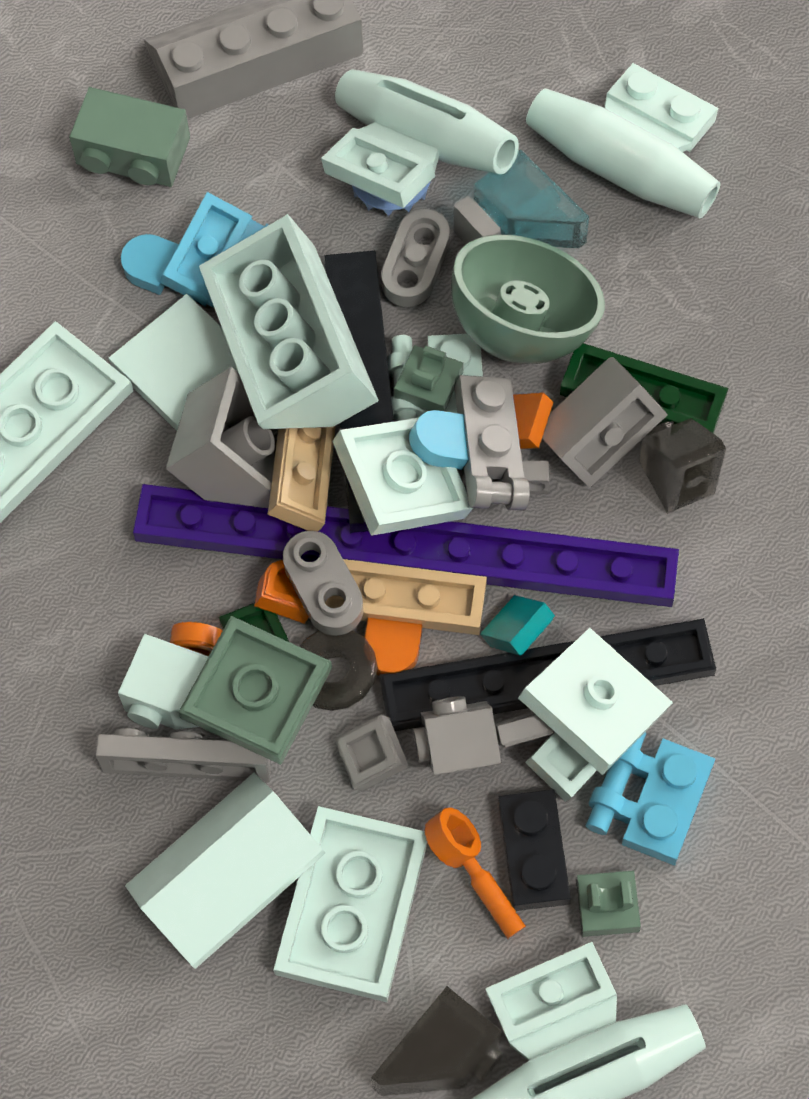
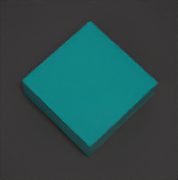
[480,595,555,655]

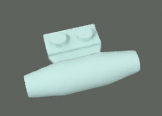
[526,63,720,218]
[321,69,519,208]
[472,942,706,1099]

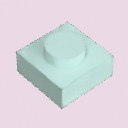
[525,731,597,802]

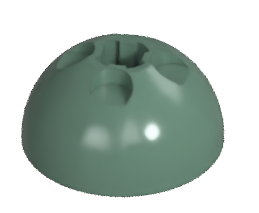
[451,235,605,364]

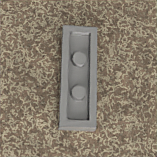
[96,728,271,782]

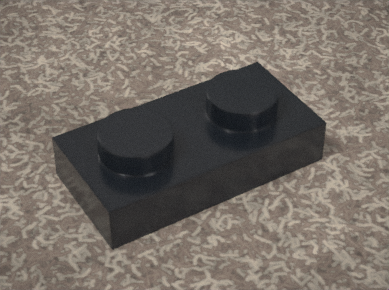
[498,789,571,911]

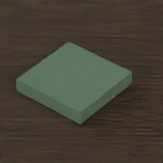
[179,616,332,765]

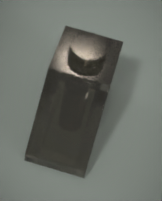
[639,418,726,514]
[371,986,503,1096]

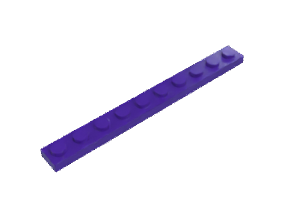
[133,484,679,607]

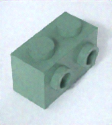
[69,87,190,187]

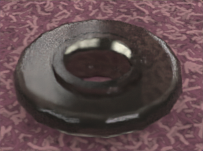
[299,630,378,711]

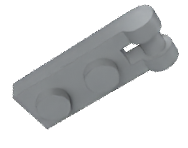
[454,375,530,511]

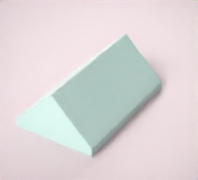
[125,773,326,969]

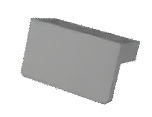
[542,357,668,488]

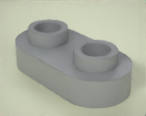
[381,209,450,307]
[283,531,363,636]

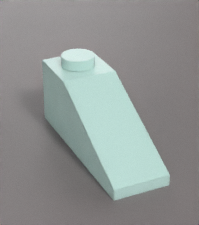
[118,634,209,729]

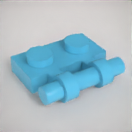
[585,732,715,866]

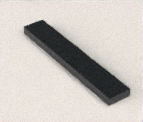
[324,250,394,533]
[380,618,716,731]

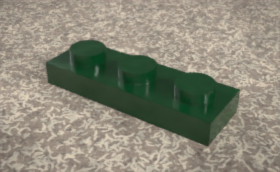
[560,343,729,442]

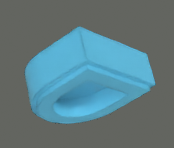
[121,234,179,295]
[409,410,469,470]

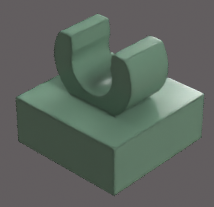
[394,345,464,412]
[576,871,641,937]

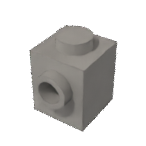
[413,697,501,775]

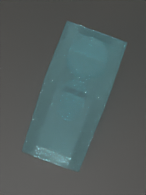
[474,149,589,249]

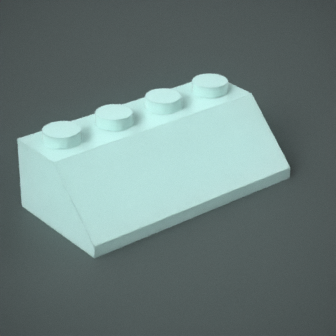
[199,214,379,429]

